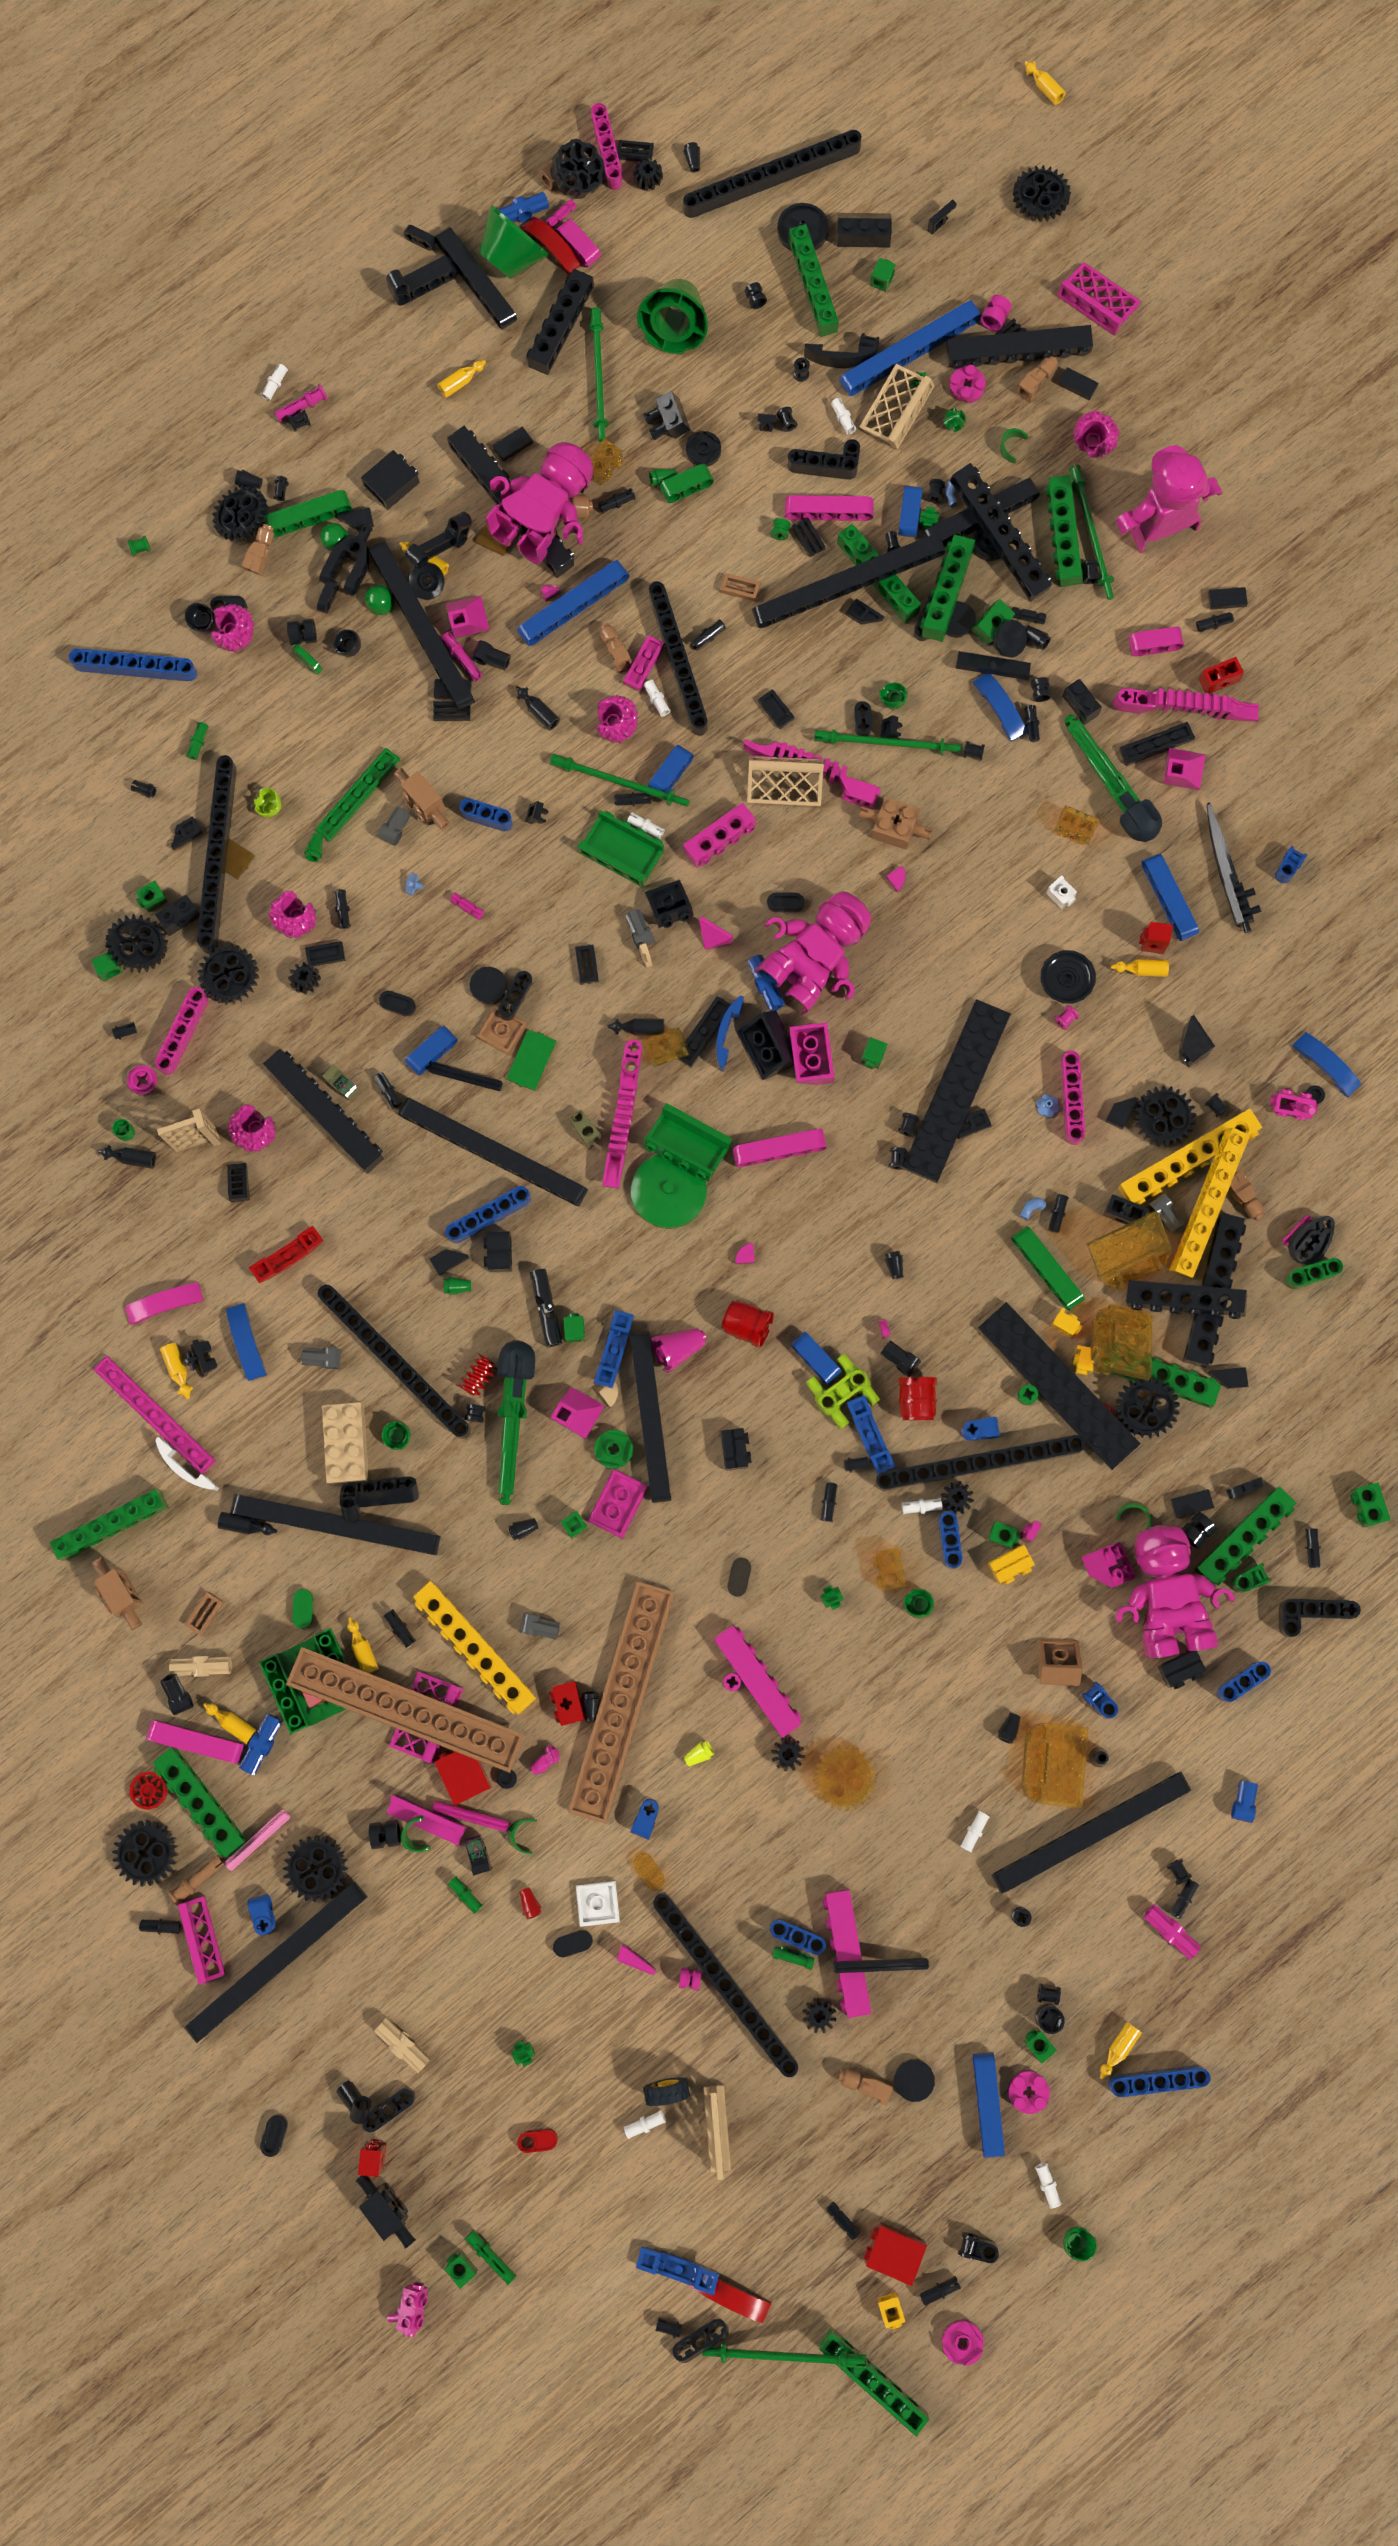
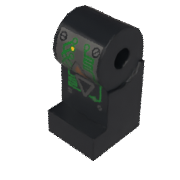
[465,1834,492,1876]

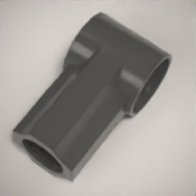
[378,806,411,846]
[625,909,655,949]
[1147,1193,1185,1234]
[301,1348,341,1369]
[519,1613,560,1640]

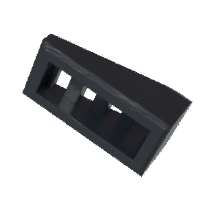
[227,1163,250,1203]

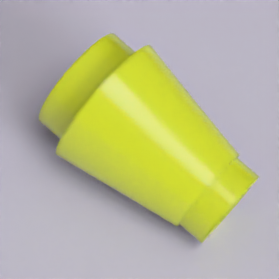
[684,1741,714,1767]

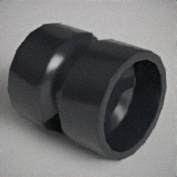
[287,618,317,645]
[1181,1511,1217,1549]
[369,1820,401,1850]
[1035,2003,1065,2034]

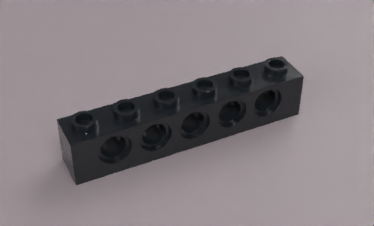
[526,269,594,375]
[1126,1280,1248,1319]

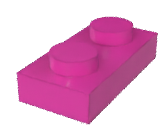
[1020,1520,1042,1544]

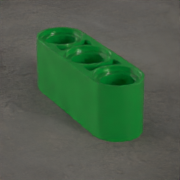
[659,464,714,503]
[1285,1258,1343,1289]

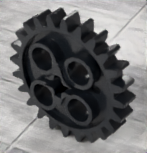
[1013,165,1071,222]
[212,485,269,542]
[105,914,168,973]
[197,944,259,1005]
[1133,1086,1197,1148]
[1116,1375,1180,1438]
[112,1820,179,1887]
[283,1835,349,1902]

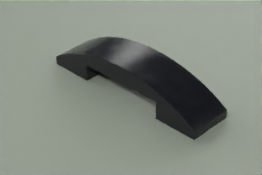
[804,344,877,368]

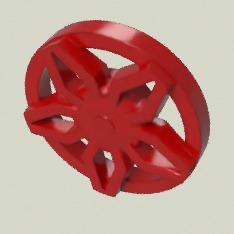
[129,1772,168,1810]

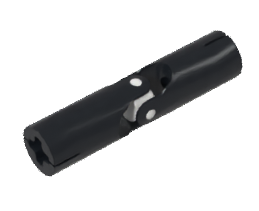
[530,1269,563,1347]

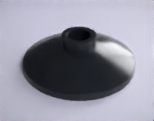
[409,562,445,600]

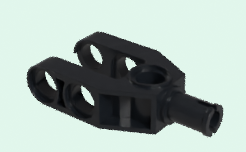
[319,523,373,596]

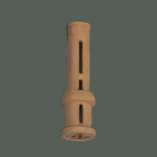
[168,1855,225,1906]

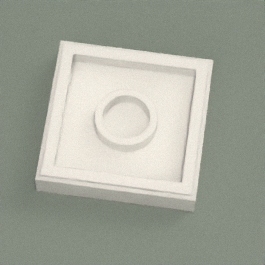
[576,1881,620,1927]

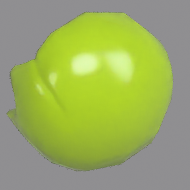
[254,787,282,818]

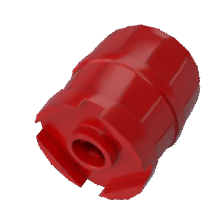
[721,1300,774,1348]
[898,1377,937,1420]

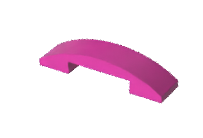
[125,1282,204,1325]

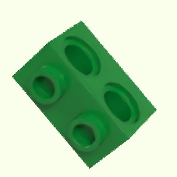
[1350,1482,1391,1528]

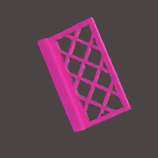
[1057,262,1141,335]
[389,1671,464,1764]

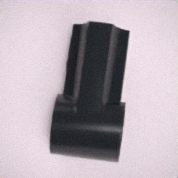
[471,640,511,671]
[880,1340,921,1377]
[160,1674,193,1715]
[336,2080,372,2124]

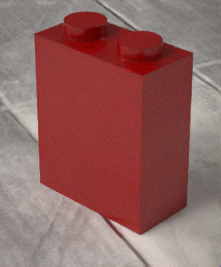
[434,1751,492,1806]
[863,2222,927,2286]

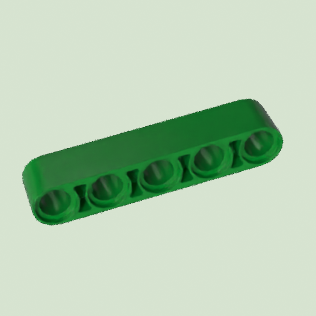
[263,490,352,538]
[1011,1226,1085,1311]

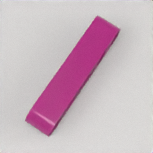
[591,103,622,190]
[785,495,874,521]
[155,987,208,1075]
[1060,1050,1085,1145]
[732,1129,827,1167]
[146,1720,244,1764]

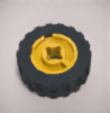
[643,2077,690,2106]

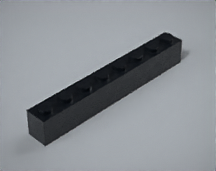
[946,325,1093,369]
[263,1049,384,1174]

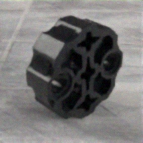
[550,139,605,199]

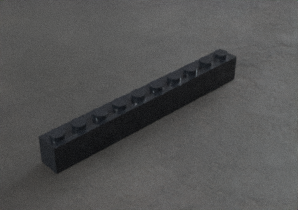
[447,425,574,578]

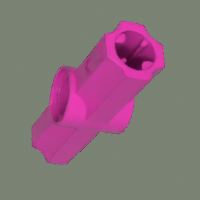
[1143,1904,1201,1960]

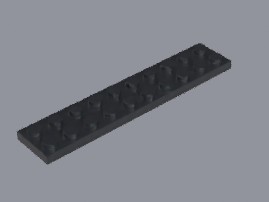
[904,999,1011,1183]
[978,1302,1141,1471]

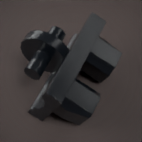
[183,1339,217,1378]

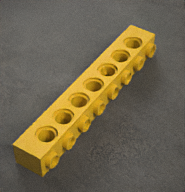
[1118,1109,1263,1205]
[1169,1128,1250,1278]
[413,1581,537,1715]

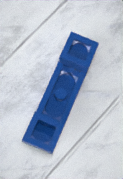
[973,674,1027,742]
[717,996,744,1072]
[1292,1032,1361,1098]
[226,1303,267,1381]
[594,1310,634,1389]
[847,1395,896,1475]
[636,2246,719,2295]

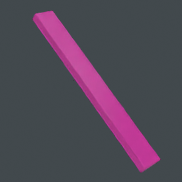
[93,1356,216,1474]

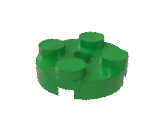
[594,1430,633,1469]

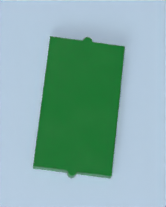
[506,1029,557,1091]

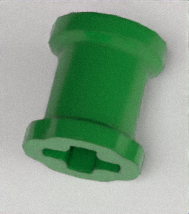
[128,535,151,556]

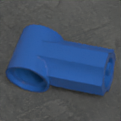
[1231,1780,1258,1823]

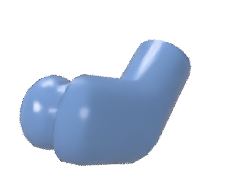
[944,481,958,508]
[1020,1197,1046,1220]

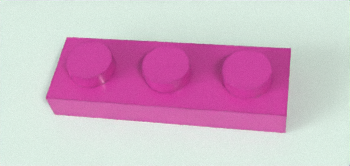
[623,635,665,692]

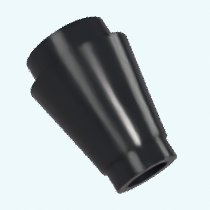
[683,142,700,173]
[235,469,263,489]
[1025,625,1051,650]
[884,1251,904,1280]
[508,1518,539,1541]
[580,1691,600,1722]
[997,1713,1021,1744]
[1089,1747,1109,1768]

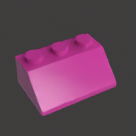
[789,1022,834,1085]

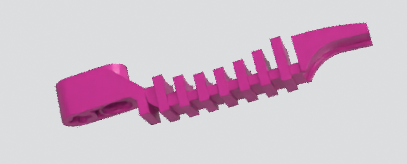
[1112,688,1259,722]
[743,739,881,809]
[602,1039,642,1189]

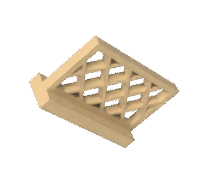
[859,364,935,450]
[747,756,824,806]
[157,1108,221,1152]
[704,2084,731,2180]

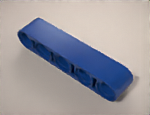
[1142,853,1199,941]
[445,1186,531,1244]
[973,2052,1005,2158]
[1108,2065,1211,2097]

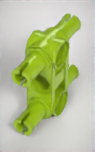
[806,1353,880,1429]

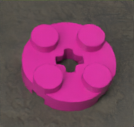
[950,365,986,403]
[1008,2070,1050,2114]
[942,2319,984,2365]

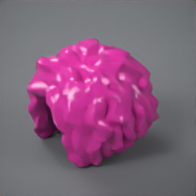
[1073,409,1120,458]
[211,604,254,653]
[596,695,638,744]
[268,891,317,938]
[227,1104,276,1152]

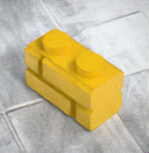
[988,1544,1035,1585]

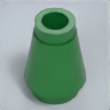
[649,469,677,487]
[304,833,323,862]
[444,1277,471,1296]

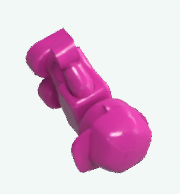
[485,442,593,565]
[1116,445,1223,553]
[754,891,872,1015]
[1115,1525,1235,1658]

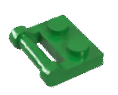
[772,1945,815,1970]

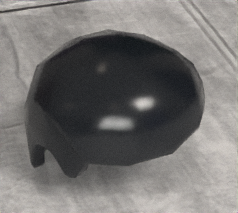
[185,602,214,632]
[333,629,361,658]

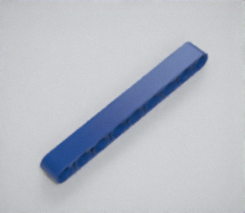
[839,300,982,396]

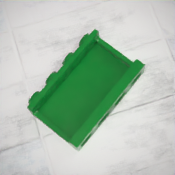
[577,810,665,888]
[642,1103,732,1182]

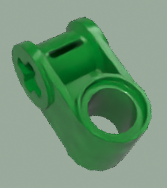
[1231,1563,1272,1593]

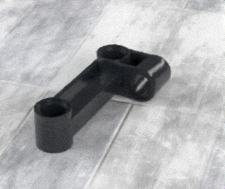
[405,511,472,569]

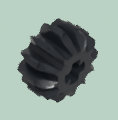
[633,158,663,191]
[288,962,321,994]
[941,1481,974,1515]
[771,1737,805,1771]
[802,1997,836,2033]

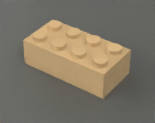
[322,1402,369,1485]

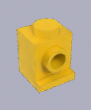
[1050,1307,1083,1338]
[1073,1345,1097,1376]
[877,2292,905,2329]

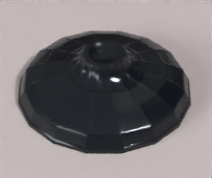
[1040,950,1096,1004]

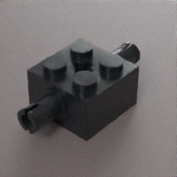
[356,2176,416,2249]

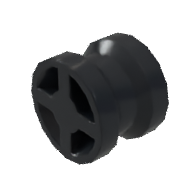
[464,1404,486,1423]

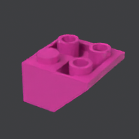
[446,596,490,639]
[1163,748,1206,790]
[551,1387,605,1439]
[1081,1542,1136,1588]

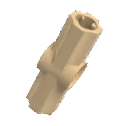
[169,1656,232,1677]
[374,2017,430,2073]

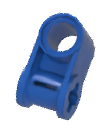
[1275,845,1308,883]
[961,1417,1000,1441]
[1081,1681,1119,1719]
[630,1799,659,1840]
[247,1894,276,1935]

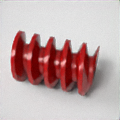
[458,1353,498,1396]

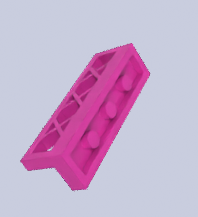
[386,1794,467,1846]
[178,1896,226,1985]

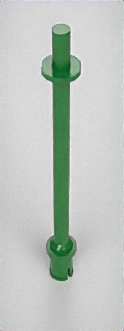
[589,307,609,443]
[1069,464,1114,600]
[814,729,962,755]
[550,754,690,807]
[702,2343,867,2370]

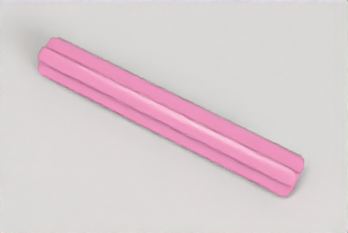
[224,1809,290,1871]

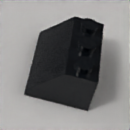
[837,213,892,248]
[738,1010,794,1080]

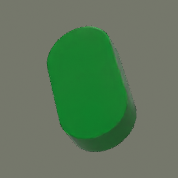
[292,645,322,675]
[292,1589,314,1629]

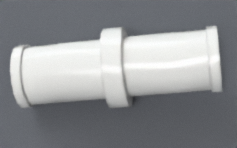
[260,364,288,401]
[831,398,856,435]
[643,680,670,717]
[627,812,665,839]
[902,1498,942,1515]
[960,1811,990,1853]
[624,2110,666,2139]
[1035,2163,1062,2209]

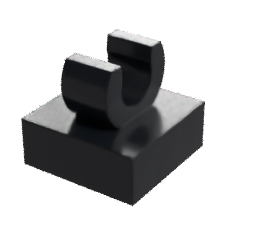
[758,413,777,432]
[880,715,903,738]
[525,801,549,824]

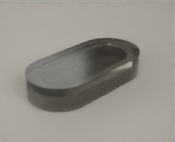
[727,1558,751,1597]

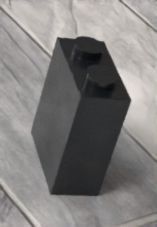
[361,450,420,510]

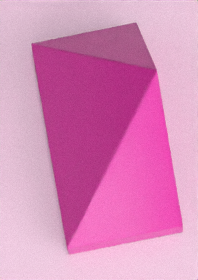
[699,916,733,950]

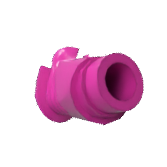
[530,1745,560,1775]

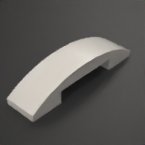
[156,1437,220,1491]

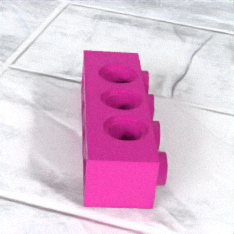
[683,802,756,868]

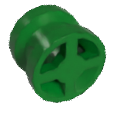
[771,518,791,540]
[1017,1384,1038,1405]

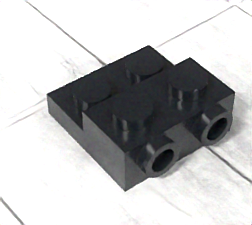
[645,880,694,928]

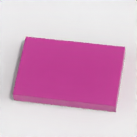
[588,1469,649,1539]

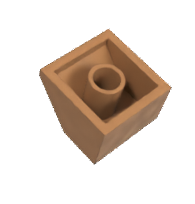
[1038,1639,1082,1686]

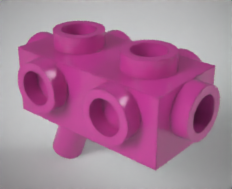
[1270,1088,1318,1121]
[387,2282,428,2337]

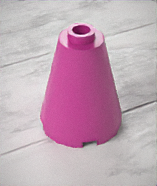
[651,1328,707,1373]

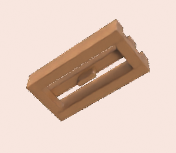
[721,573,760,602]
[185,1592,224,1636]

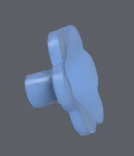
[405,872,423,896]
[1036,1094,1060,1118]

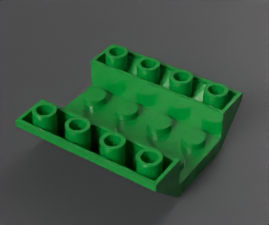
[259,1628,348,1735]

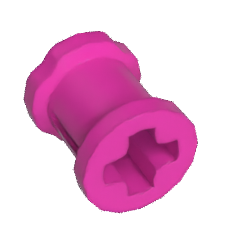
[1054,1005,1080,1030]
[723,1673,741,1691]

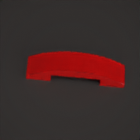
[521,216,582,274]
[249,1225,324,1284]
[688,2278,771,2323]

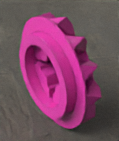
[127,1065,158,1096]

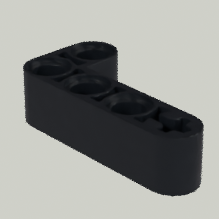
[386,256,458,306]
[787,439,860,480]
[340,1477,419,1522]
[1279,1599,1361,1637]

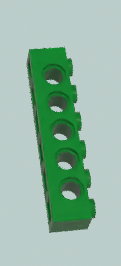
[788,224,839,337]
[1046,474,1083,587]
[837,523,921,623]
[920,534,975,642]
[1100,1344,1221,1409]
[1194,1486,1297,1586]
[49,1489,169,1561]
[153,1747,248,1857]
[818,2326,929,2436]

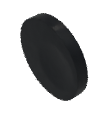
[777,203,829,251]

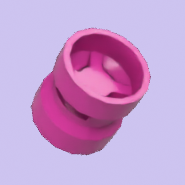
[679,1967,702,1991]

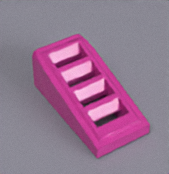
[616,1944,656,1975]

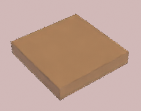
[477,1005,528,1056]

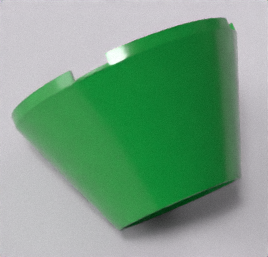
[479,205,549,279]
[637,279,708,354]

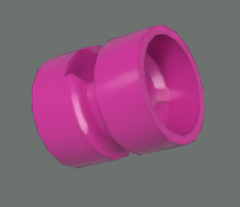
[980,295,1012,331]

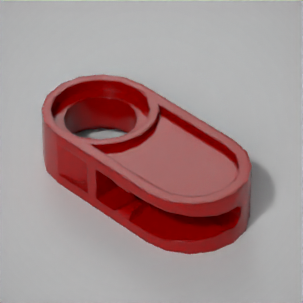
[517,2129,558,2153]

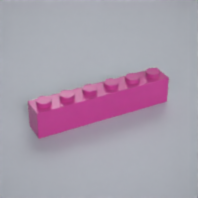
[714,1626,802,1738]
[822,1888,871,2018]

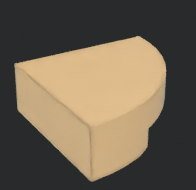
[639,943,652,968]
[599,1382,618,1408]

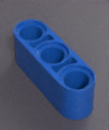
[898,485,923,538]
[648,744,694,793]
[459,798,513,831]
[405,1025,458,1076]
[790,1331,842,1385]
[938,1511,963,1569]
[1217,1662,1271,1702]
[770,1918,826,1955]

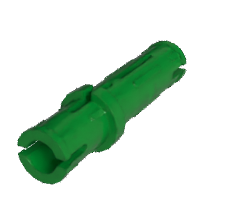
[465,2229,517,2286]

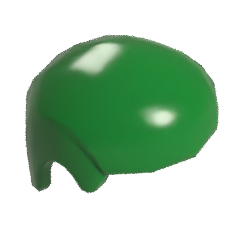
[320,523,349,551]
[365,585,394,615]
[879,682,908,710]
[381,1421,411,1450]
[904,1589,934,1619]
[1063,2227,1097,2262]

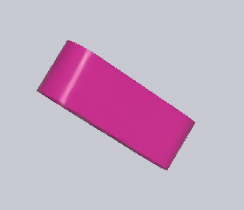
[555,219,601,268]
[1128,627,1184,657]

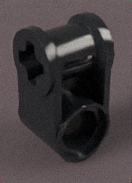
[958,2232,999,2263]

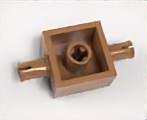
[394,768,450,830]
[859,797,933,850]
[92,1557,144,1630]

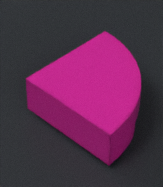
[541,585,561,602]
[886,866,905,892]
[736,1243,755,1264]
[878,1319,890,1339]

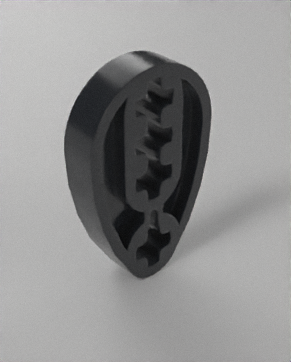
[1288,1216,1335,1265]

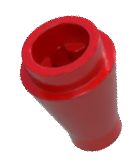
[519,1887,542,1920]

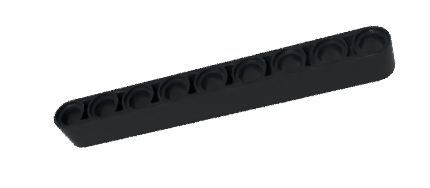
[649,581,708,736]
[630,1331,671,1503]

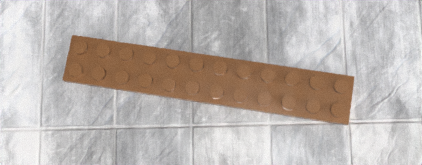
[568,1581,675,1824]
[286,1647,525,1773]

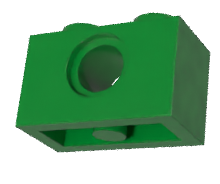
[971,599,1015,645]

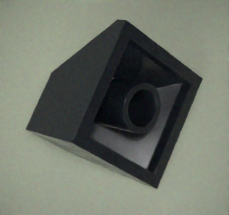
[1179,1015,1215,1068]

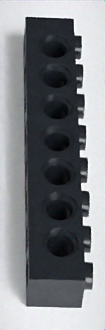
[950,463,1052,602]
[1183,1212,1246,1368]

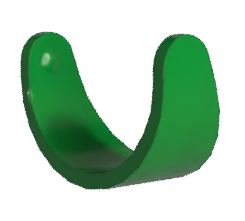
[1000,428,1028,463]
[1116,1501,1151,1529]
[401,1815,431,1853]
[508,1818,537,1854]

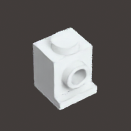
[1046,875,1077,909]

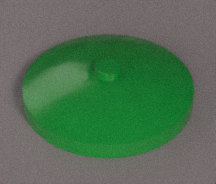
[631,1155,707,1229]

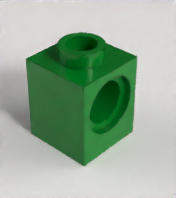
[870,258,896,292]
[136,881,168,912]
[91,953,123,981]
[861,1037,888,1069]
[563,1313,585,1343]
[560,1511,589,1540]
[987,1521,1019,1549]
[1023,2028,1057,2064]
[444,2251,478,2289]

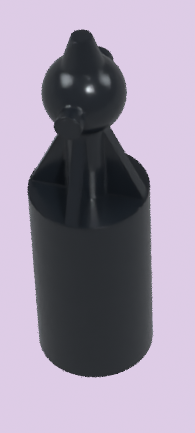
[516,686,560,731]
[607,1018,664,1036]
[98,1145,156,1169]
[218,1512,277,1536]

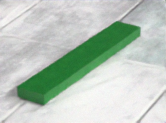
[315,748,401,843]

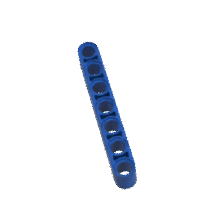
[517,560,630,646]
[69,649,197,681]

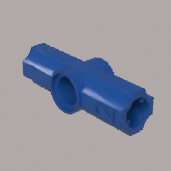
[498,192,549,222]
[747,954,785,1011]
[239,1714,283,1775]

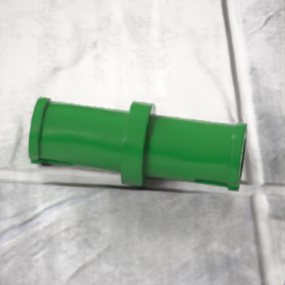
[186,722,209,760]
[447,1876,483,1914]

